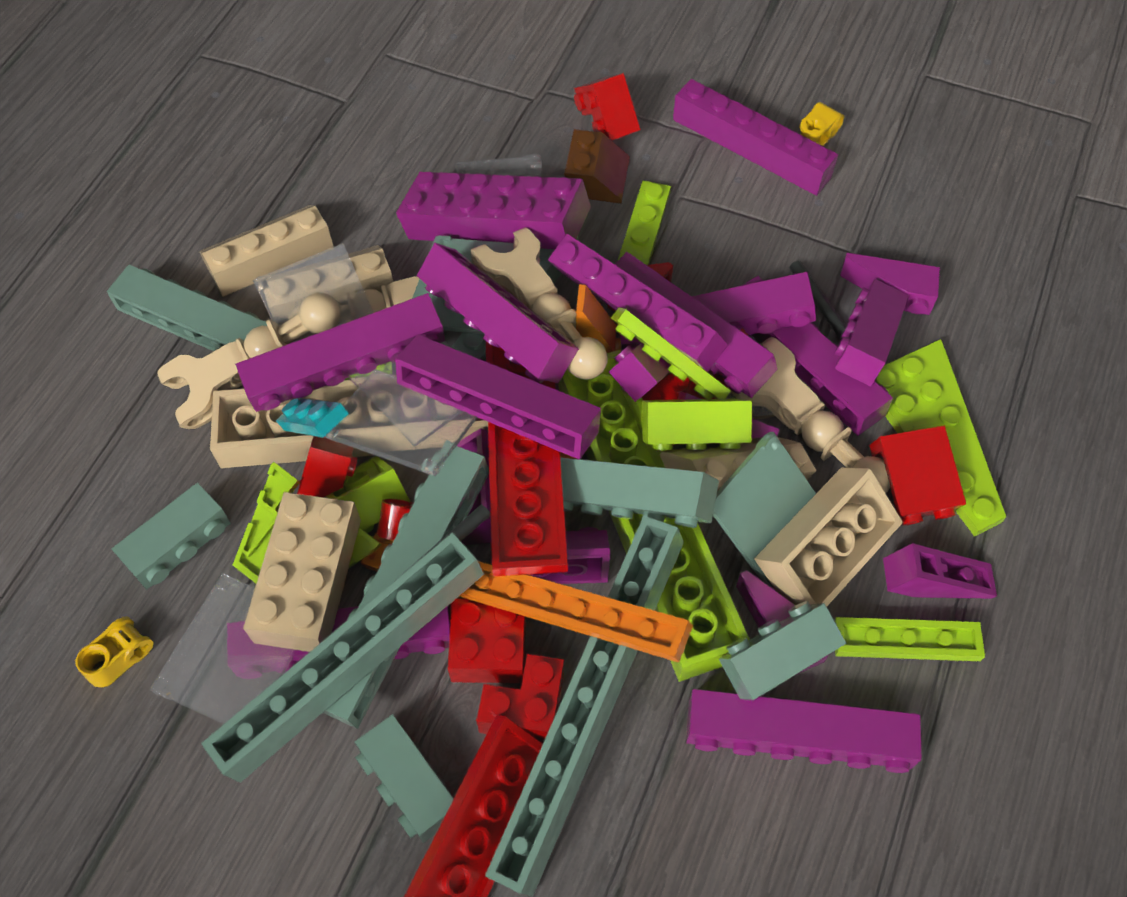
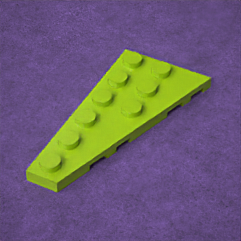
[875,339,1006,537]

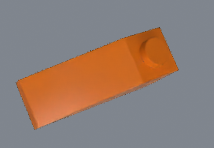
[576,284,621,353]

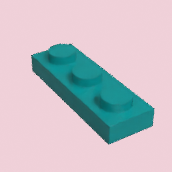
[275,398,349,438]

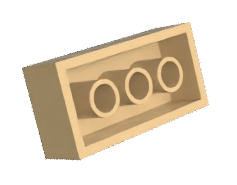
[754,467,903,607]
[243,492,361,652]

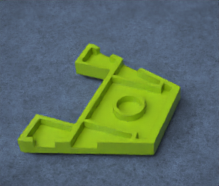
[233,462,382,584]

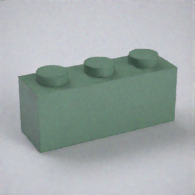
[111,482,231,590]
[719,601,846,700]
[355,714,453,843]

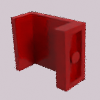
[869,425,966,526]

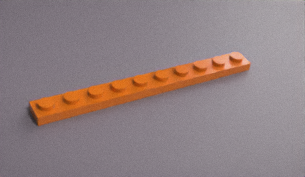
[361,532,693,663]

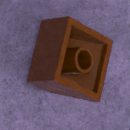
[564,129,630,204]

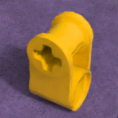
[800,102,845,146]
[76,616,153,688]

